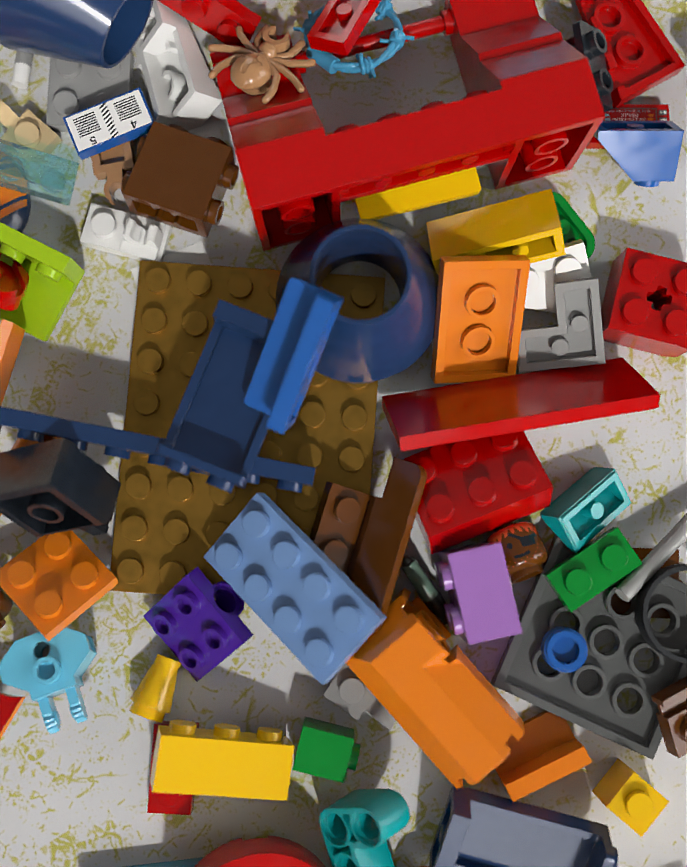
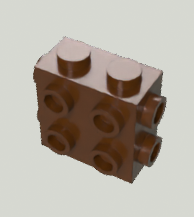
[121,121,239,238]

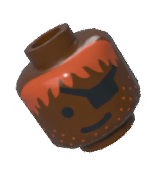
[485,520,548,584]

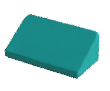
[540,467,631,553]

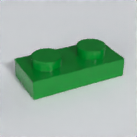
[543,527,643,612]

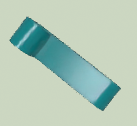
[319,788,410,867]

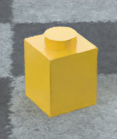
[592,758,670,837]

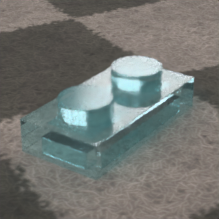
[0,139,79,206]

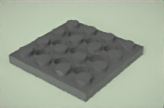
[491,534,687,760]

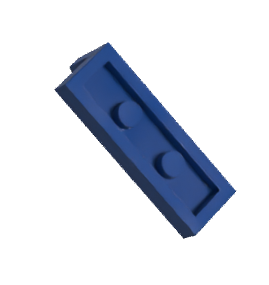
[244,277,344,434]

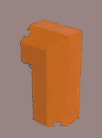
[346,587,524,789]

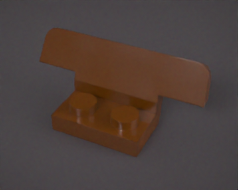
[309,457,427,633]

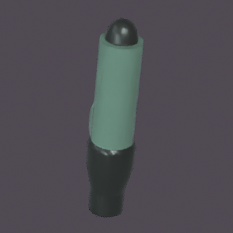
[401,555,447,625]

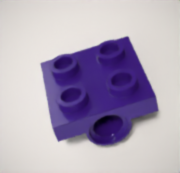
[143,567,253,682]

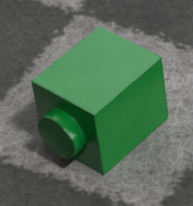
[292,716,361,783]

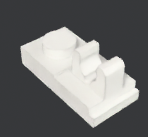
[80,203,172,262]

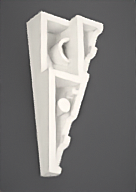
[136,0,222,137]

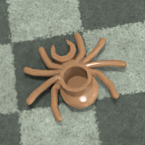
[208,24,316,104]

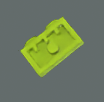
[0,222,85,342]

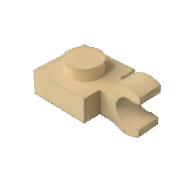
[0,99,62,170]

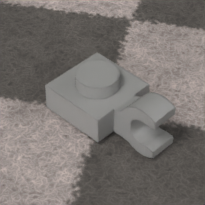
[323,663,396,730]

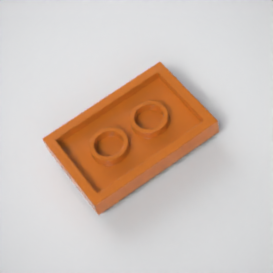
[430,255,531,384]

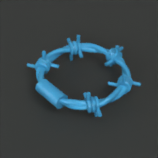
[293,0,414,79]

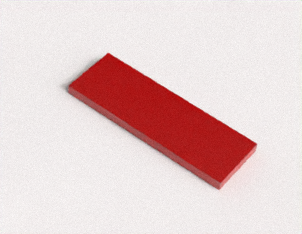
[382,357,660,451]

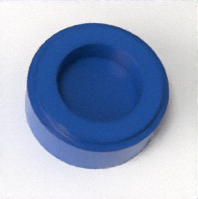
[541,626,588,673]

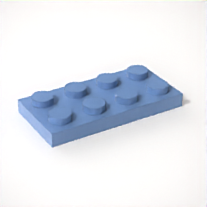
[203,492,387,685]

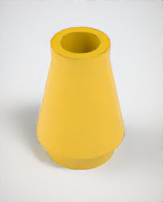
[130,653,181,723]

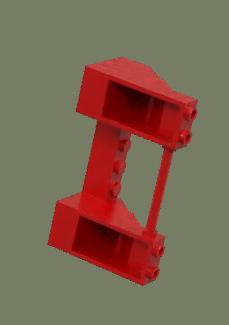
[210,0,605,251]

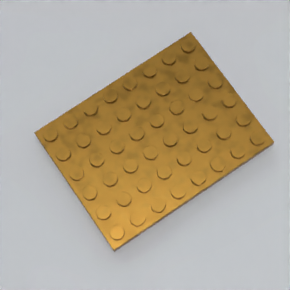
[110,260,385,595]

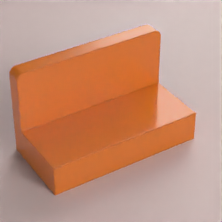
[495,711,592,802]

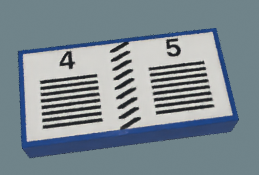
[63,87,154,160]

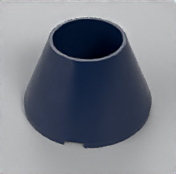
[0,0,153,69]
[276,218,439,384]

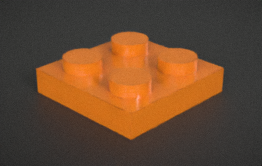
[0,530,119,642]

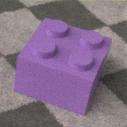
[434,541,522,645]

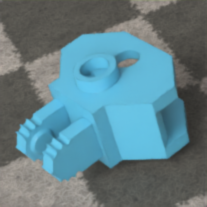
[0,628,97,735]

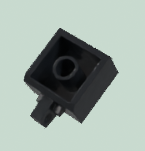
[0,437,121,537]

